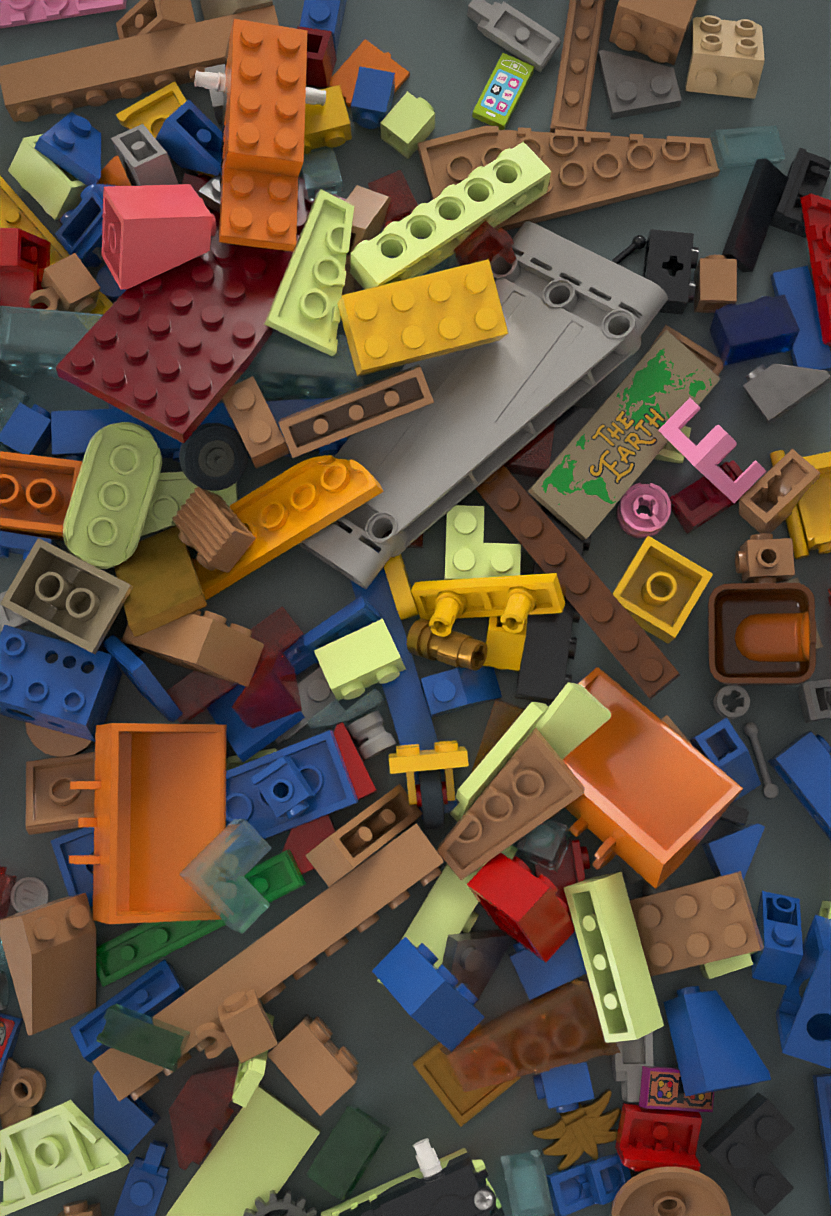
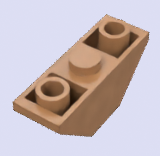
[342,185,391,295]

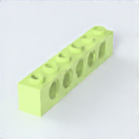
[350,142,551,290]

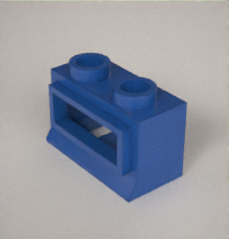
[55,184,116,267]

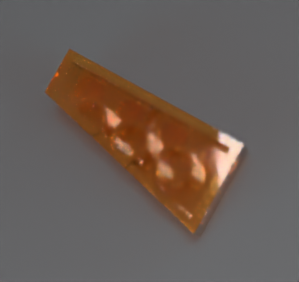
[439,978,621,1092]

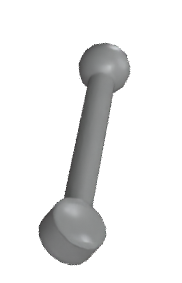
[744,722,779,798]

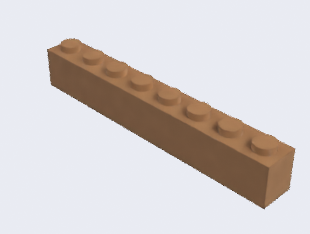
[0,5,279,122]

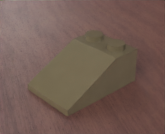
[0,538,133,654]

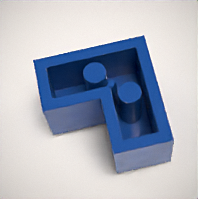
[372,937,485,1052]

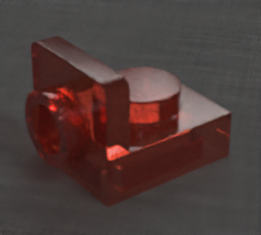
[453,221,516,266]

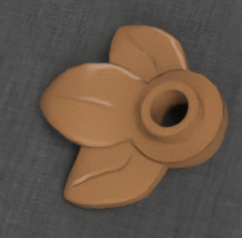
[0,1057,46,1129]

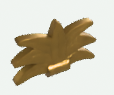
[532,1089,621,1171]

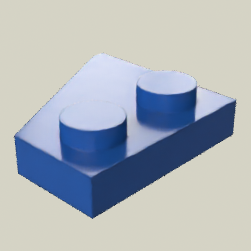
[34,112,101,186]

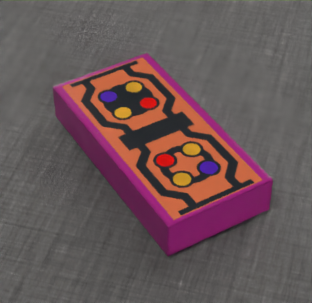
[639,1066,715,1113]

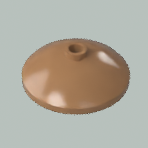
[611,1167,731,1216]

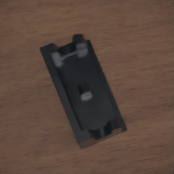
[770,148,831,238]

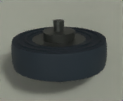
[179,423,248,491]

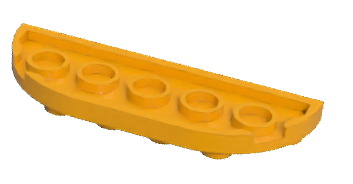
[191,455,384,600]

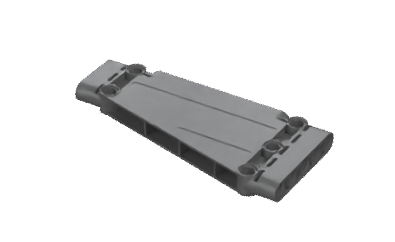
[298,221,668,589]

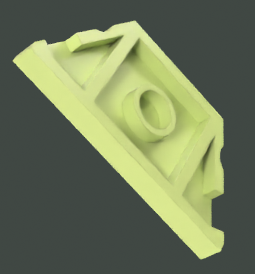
[0,1100,129,1216]

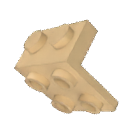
[685,15,765,99]

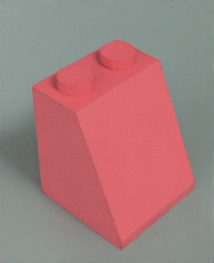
[101,184,216,289]

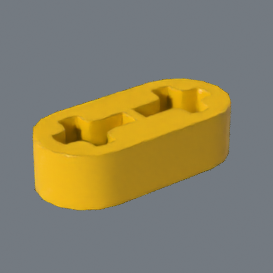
[384,554,419,620]

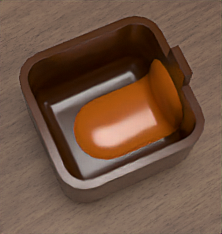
[708,583,816,685]

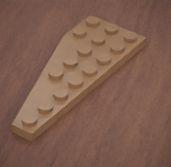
[418,126,720,237]

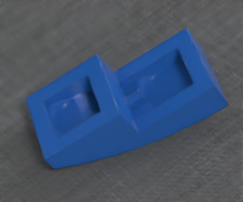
[544,1153,631,1216]

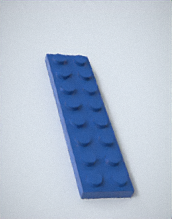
[51,730,359,908]

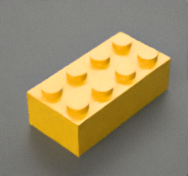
[337,259,508,377]

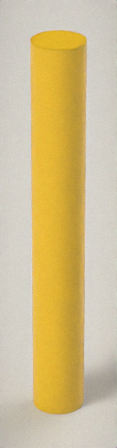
[770,450,810,559]

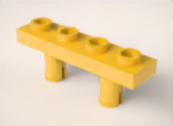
[411,573,565,637]

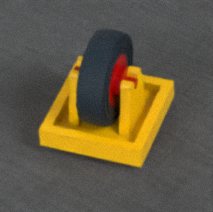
[389,740,469,829]

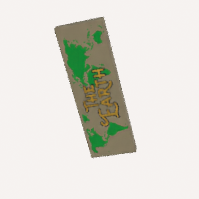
[527,330,720,541]

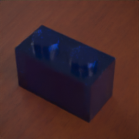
[709,294,800,366]

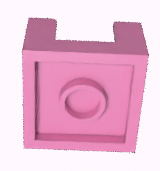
[658,398,766,503]

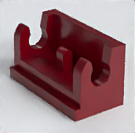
[669,460,753,534]

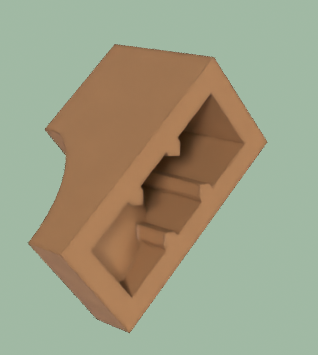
[739,449,820,534]

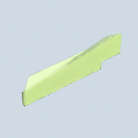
[450,682,611,822]

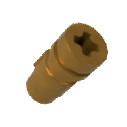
[407,619,487,671]

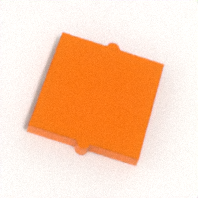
[328,39,410,107]

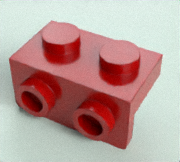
[615,1103,702,1172]

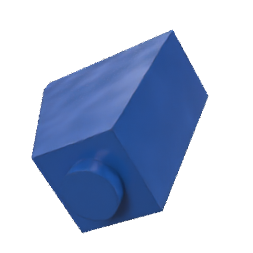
[663,986,771,1097]

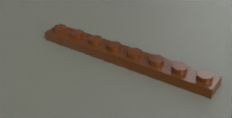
[475,464,680,700]

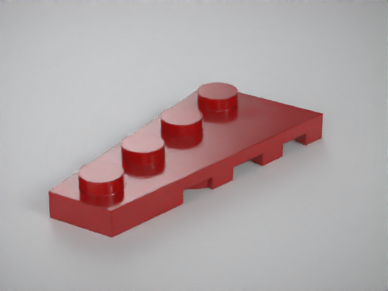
[801,193,831,346]

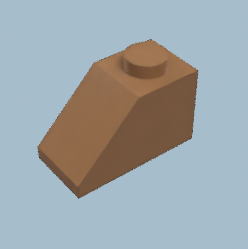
[116,0,196,40]

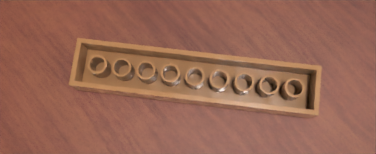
[92,823,444,1102]

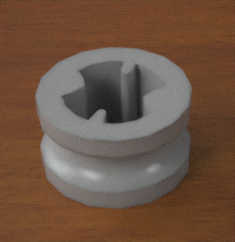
[713,685,750,719]

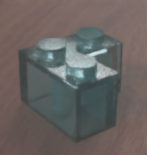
[179,819,272,934]

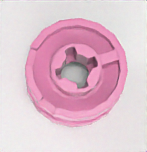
[617,482,671,538]

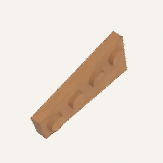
[437,728,585,880]

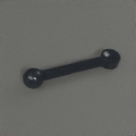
[612,235,646,264]

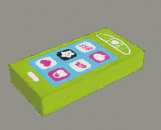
[472,53,534,130]

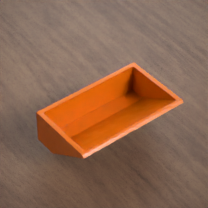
[546,667,744,889]
[69,723,227,924]

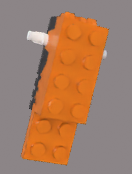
[194,19,326,252]

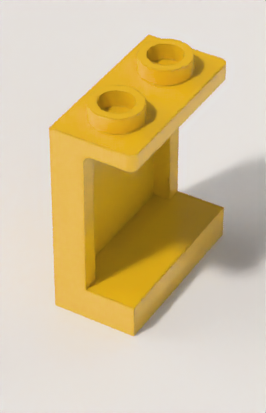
[797,451,831,554]

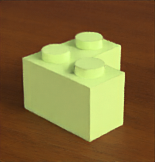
[444,505,521,580]

